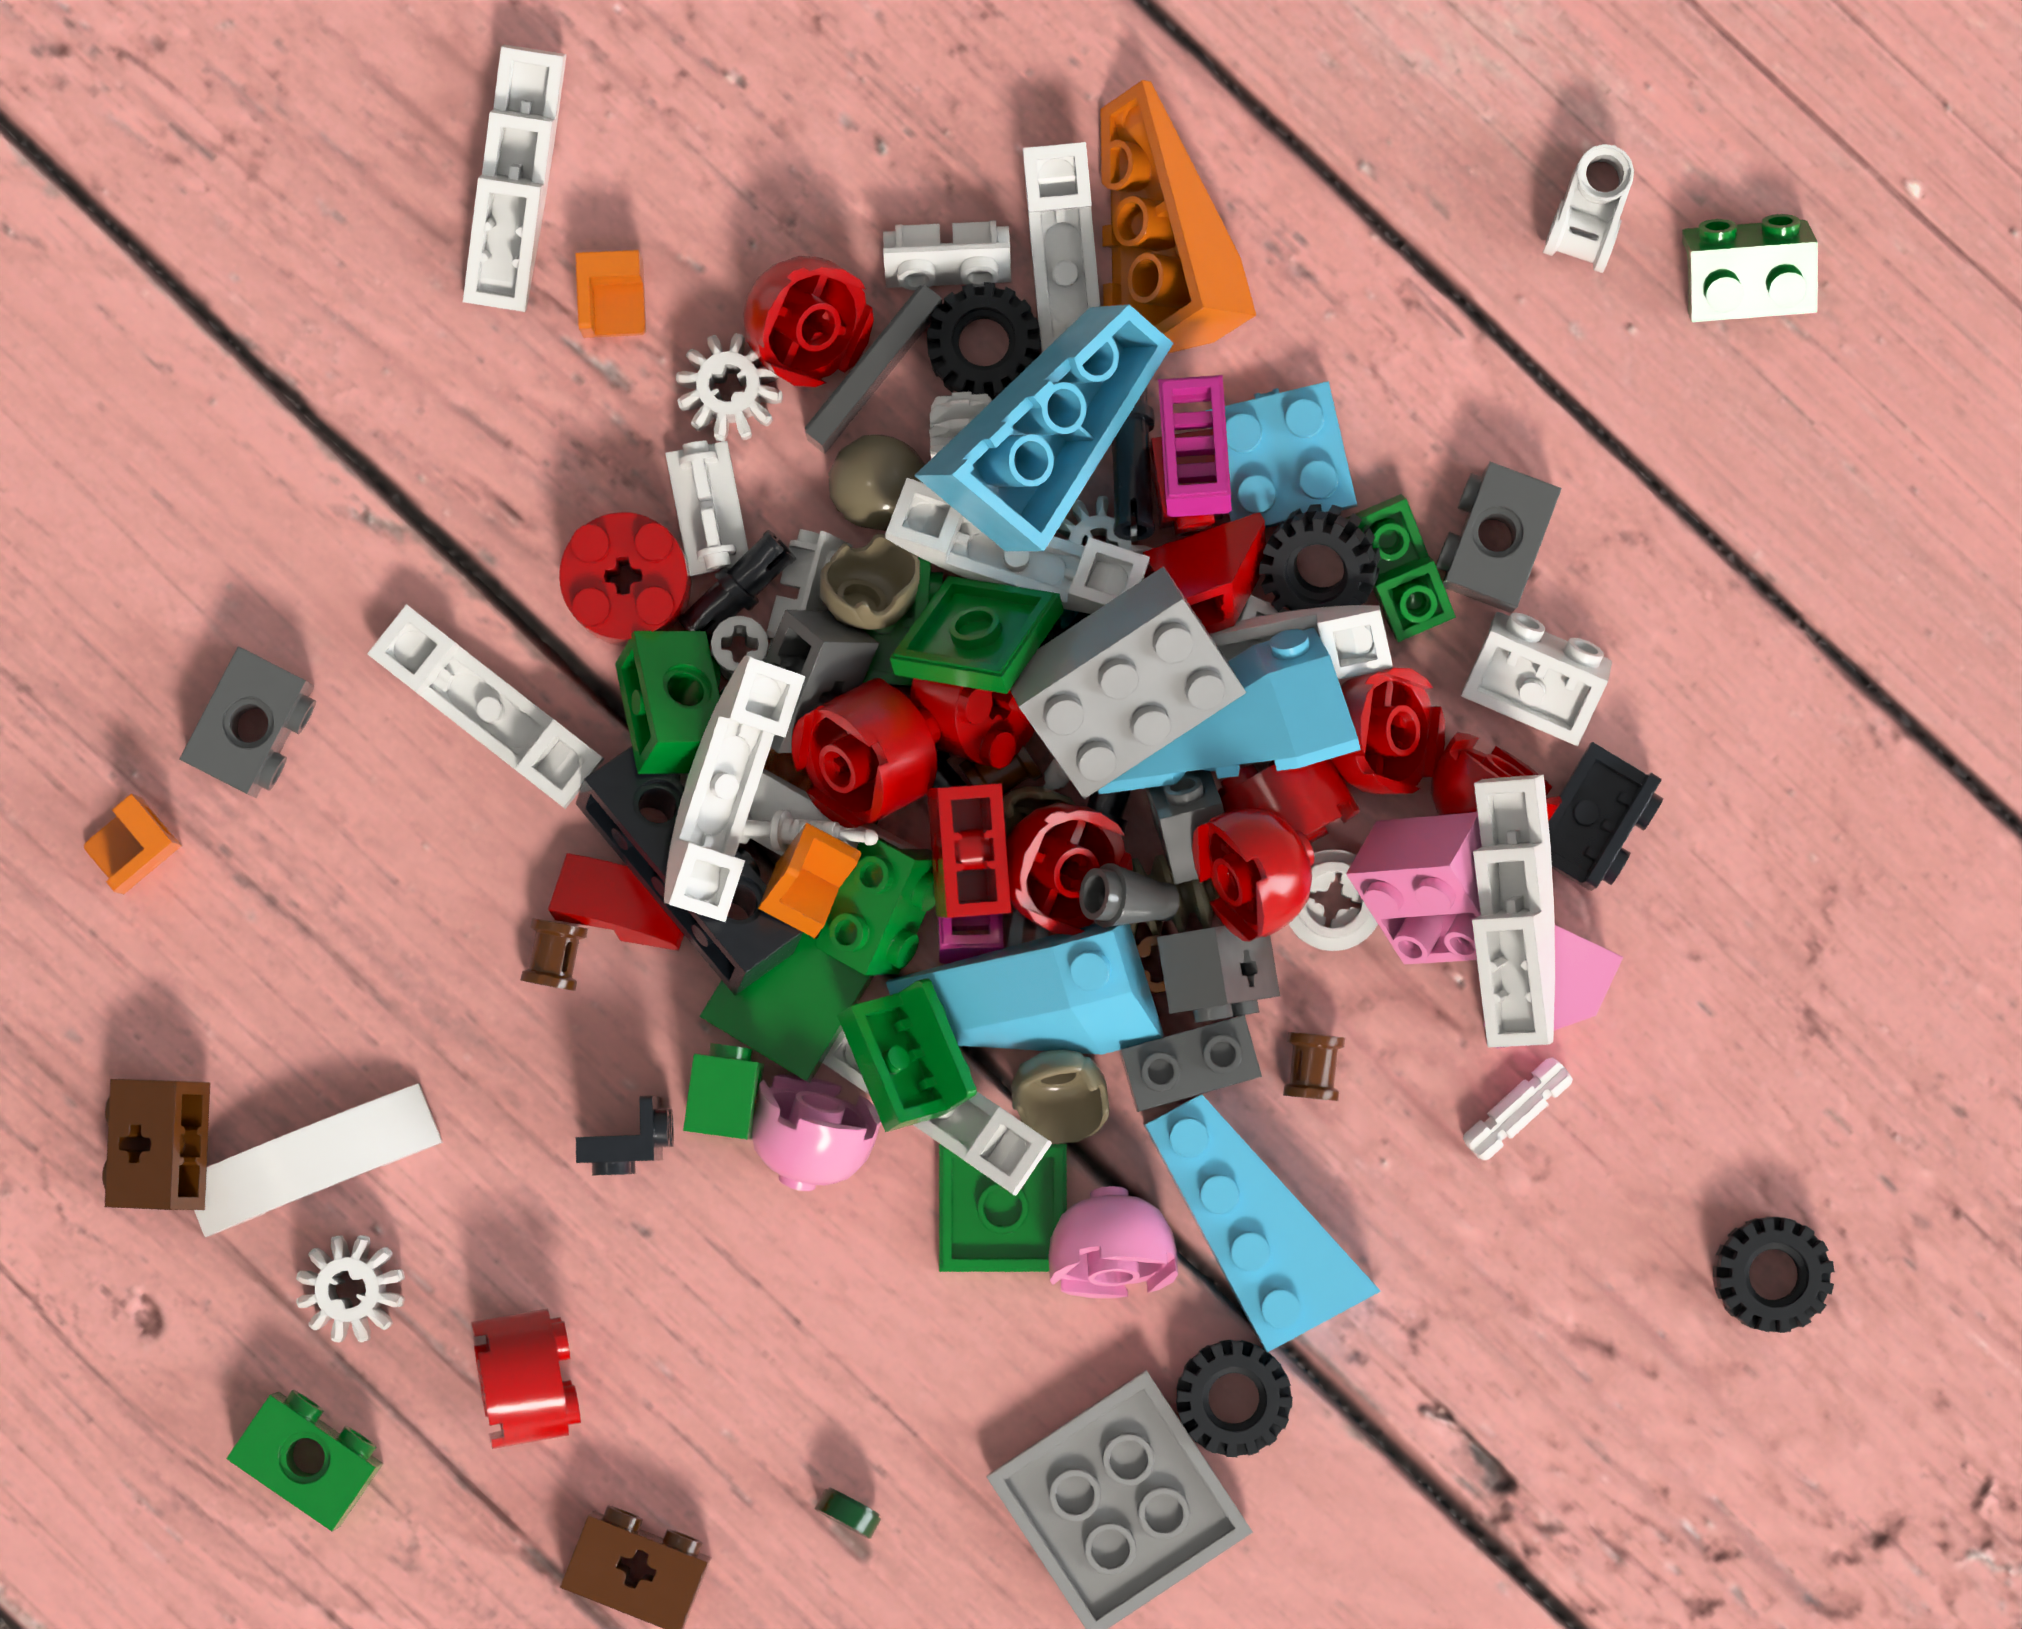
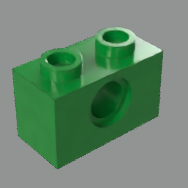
[615,631,721,774]
[683,1043,765,1140]
[226,1390,384,1532]

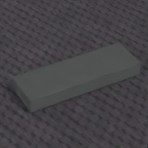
[805,284,942,454]

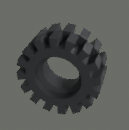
[927,282,1041,401]
[1259,504,1381,612]
[1713,1217,1835,1333]
[1176,1340,1293,1458]

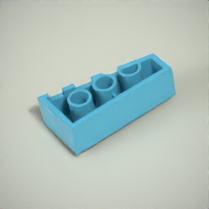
[914,304,1173,551]
[1144,1094,1381,1352]

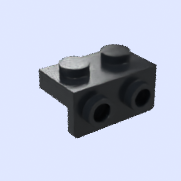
[1548,742,1664,891]
[575,1096,674,1176]

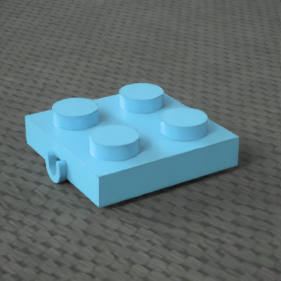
[1206,381,1358,528]

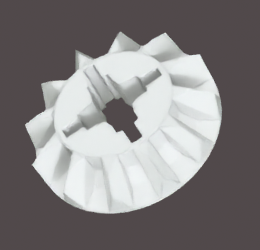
[1289,849,1378,951]

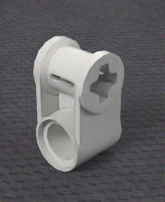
[1543,144,1634,273]

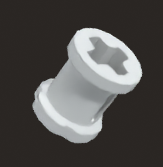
[710,616,768,680]

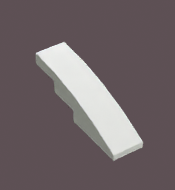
[463,44,567,312]
[1472,774,1555,1048]

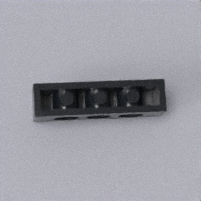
[575,746,803,996]

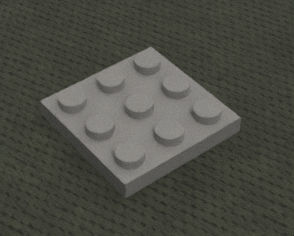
[986,1370,1253,1629]

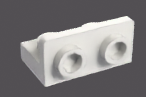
[1461,612,1612,746]

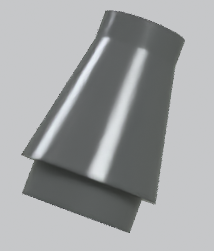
[1079,863,1179,928]

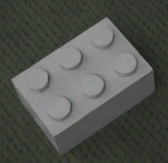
[1010,566,1246,799]

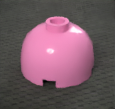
[751,1074,881,1191]
[1049,1186,1178,1298]

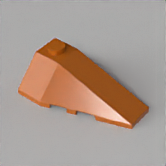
[1100,80,1256,354]

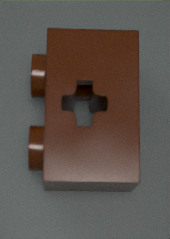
[102,1079,210,1210]
[560,1505,712,1629]

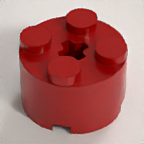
[559,512,692,646]
[792,678,940,828]
[910,678,1035,769]
[1218,759,1360,844]
[471,1308,581,1449]

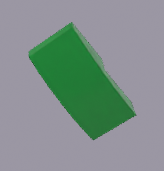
[1346,494,1456,642]

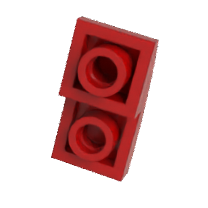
[548,853,684,951]

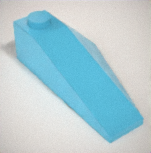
[1097,627,1361,794]
[886,923,1164,1055]

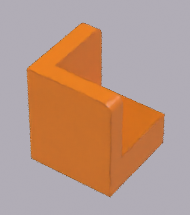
[575,250,646,338]
[84,793,182,895]
[758,822,861,938]

